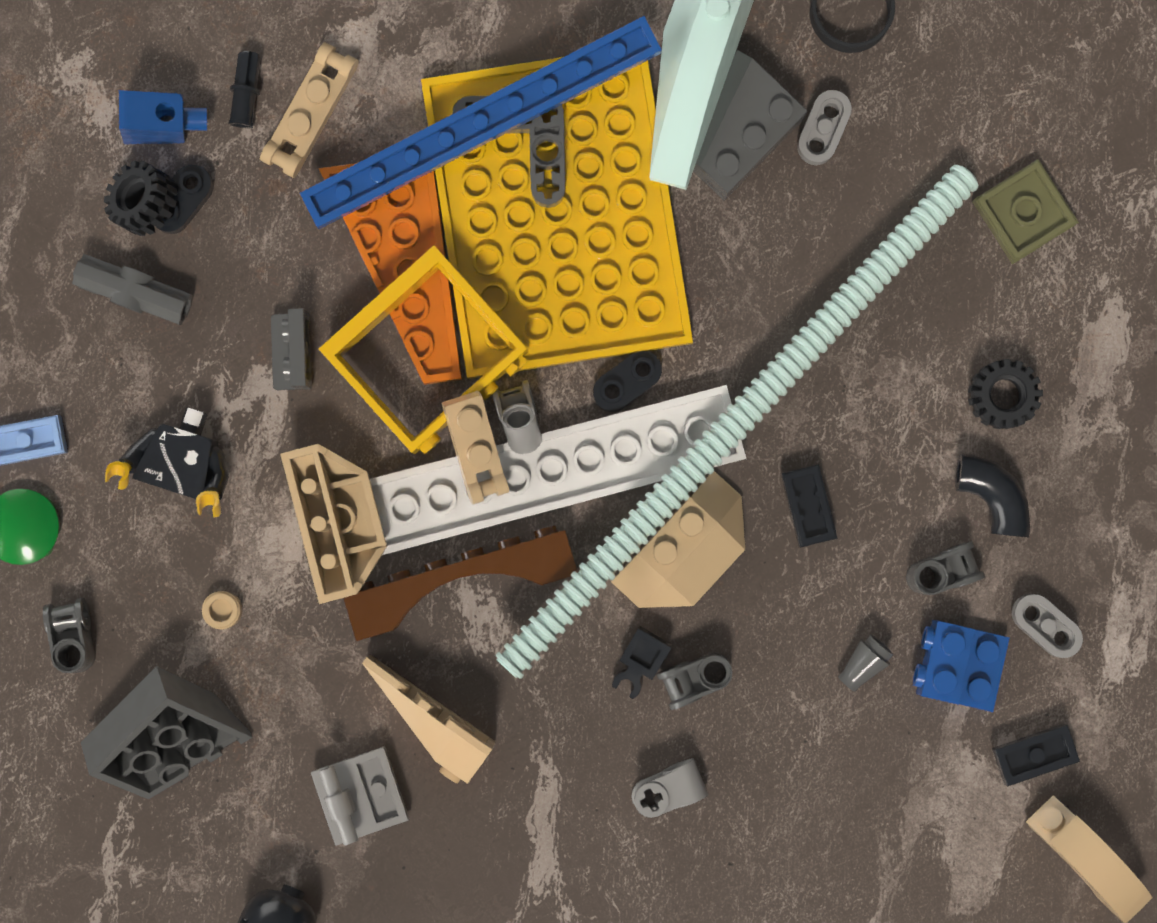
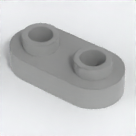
[797,90,852,165]
[1012,594,1083,658]

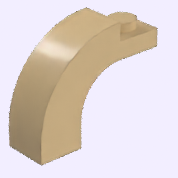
[1026,795,1153,923]

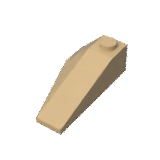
[362,655,496,784]

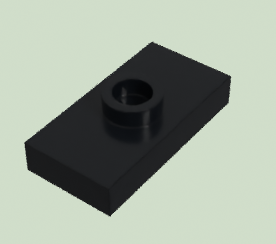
[781,464,838,548]

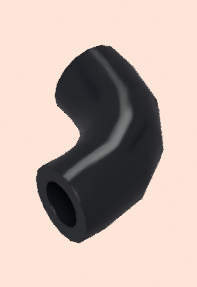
[955,453,1030,538]

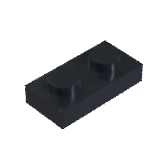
[992,724,1080,787]

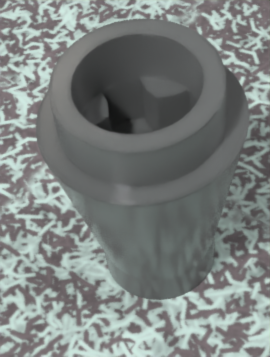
[838,634,894,692]

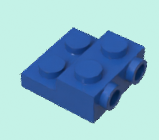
[913,620,1010,712]

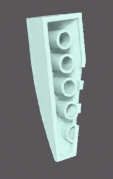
[649,0,754,190]

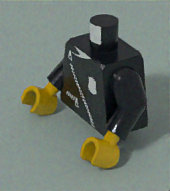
[105,407,229,517]

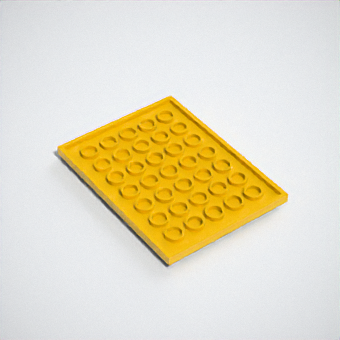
[421,57,693,379]

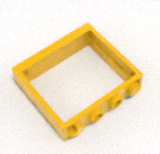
[319,245,529,454]

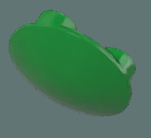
[0,489,59,565]

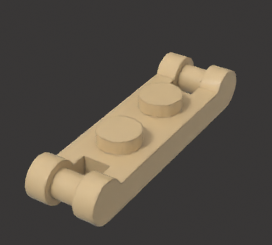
[260,42,359,178]

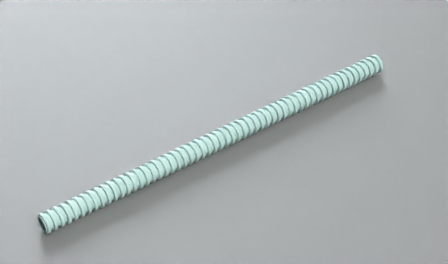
[495,164,978,679]

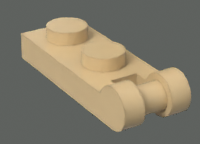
[441,391,509,505]

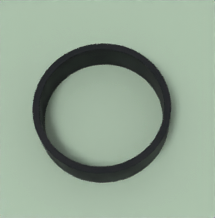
[810,0,895,53]

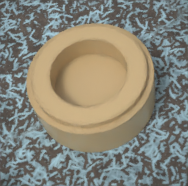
[202,591,242,629]

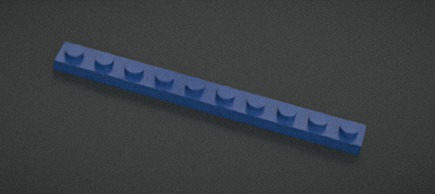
[300,16,662,229]

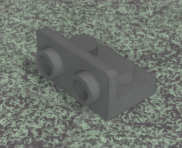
[271,308,312,391]

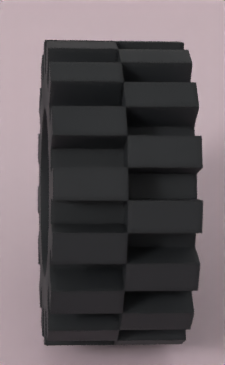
[104,161,177,236]
[968,359,1043,429]

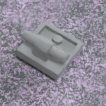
[311,746,410,846]

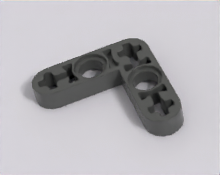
[453,96,565,208]

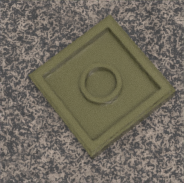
[972,159,1079,265]

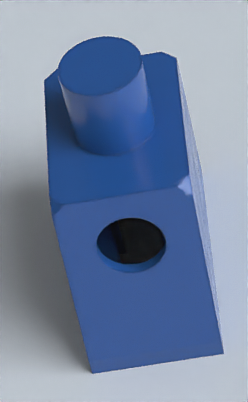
[119,90,207,144]

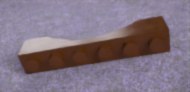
[343,525,578,641]

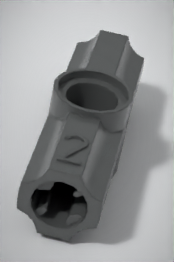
[72,254,193,325]

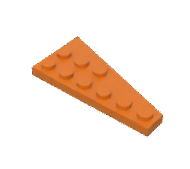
[318,163,462,385]

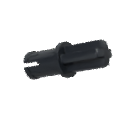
[228,51,261,129]

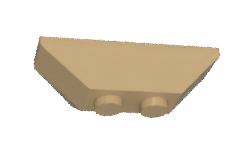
[280,444,387,604]
[611,471,745,608]

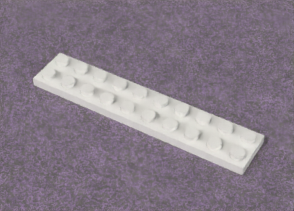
[370,385,746,555]

